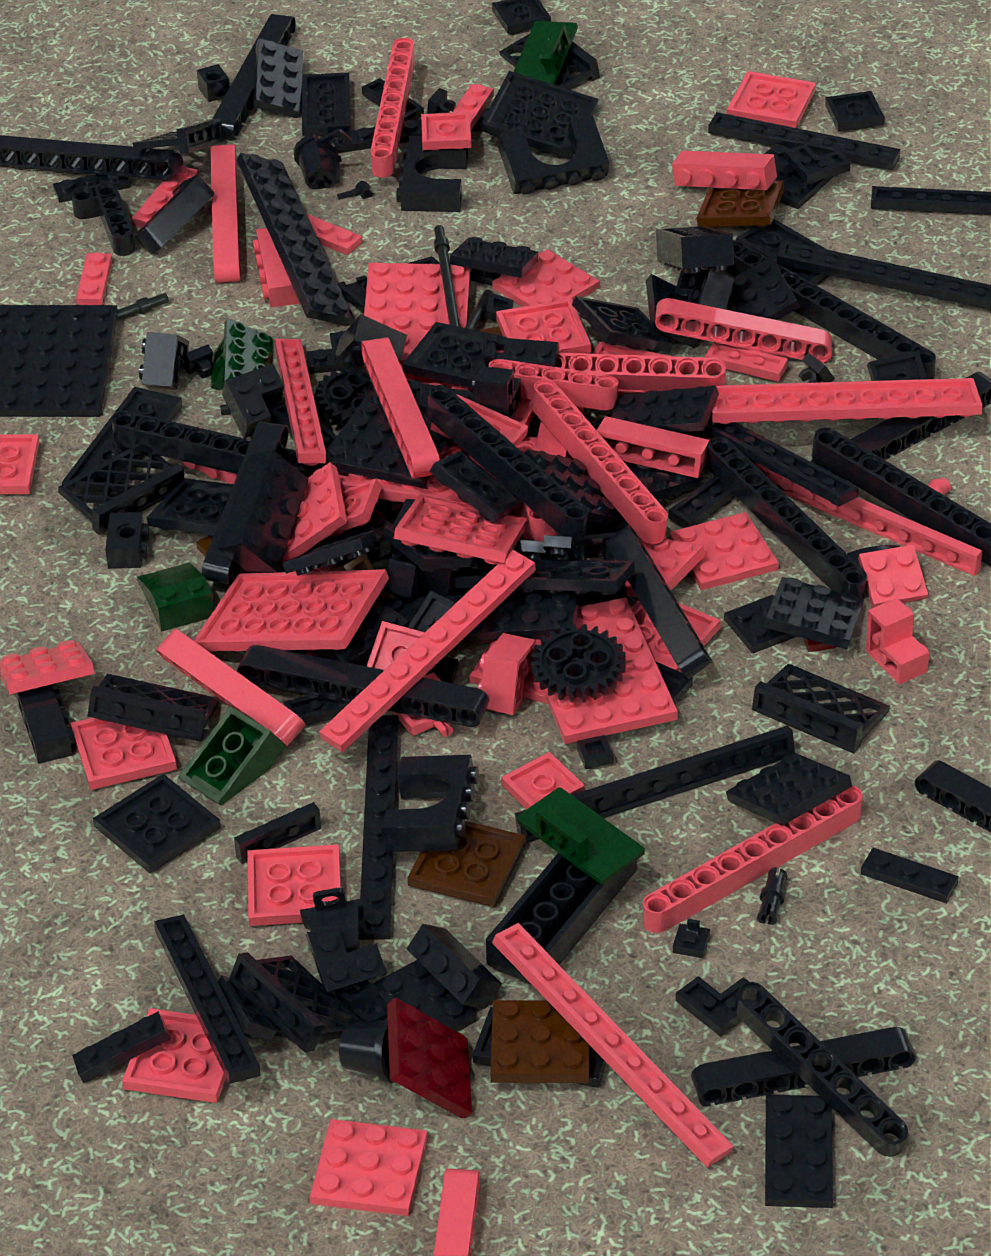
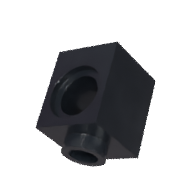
[197,64,230,102]

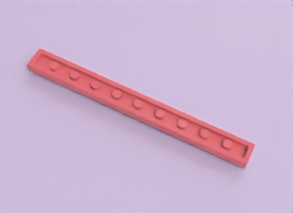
[275,339,326,466]
[748,458,982,576]
[319,550,536,753]
[492,923,734,1168]

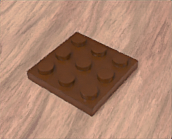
[697,180,785,228]
[407,821,526,907]
[490,1000,589,1083]

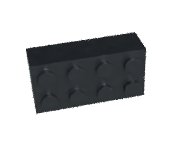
[217,449,309,573]

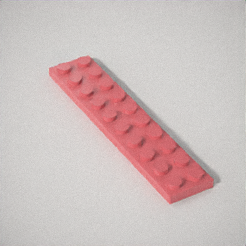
[711,378,982,424]

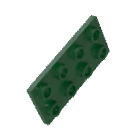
[514,21,578,85]
[211,318,273,390]
[517,787,645,884]

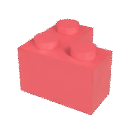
[866,598,930,685]
[478,633,536,715]

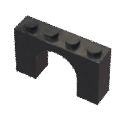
[498,116,610,194]
[396,136,468,212]
[381,755,479,852]

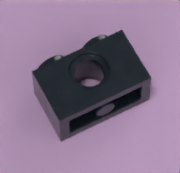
[105,512,150,569]

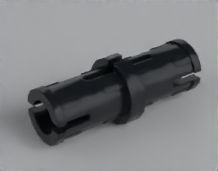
[757,867,788,925]

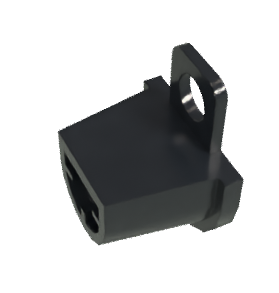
[293,129,352,189]
[300,888,364,953]
[339,1017,395,1084]

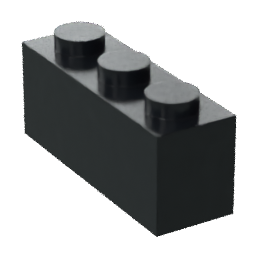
[17,685,76,764]
[406,924,502,1009]

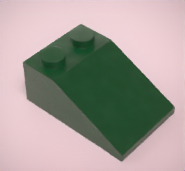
[137,562,214,632]
[178,706,286,805]

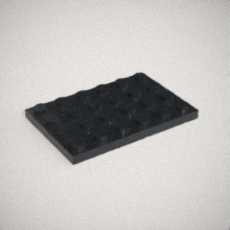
[320,380,476,488]

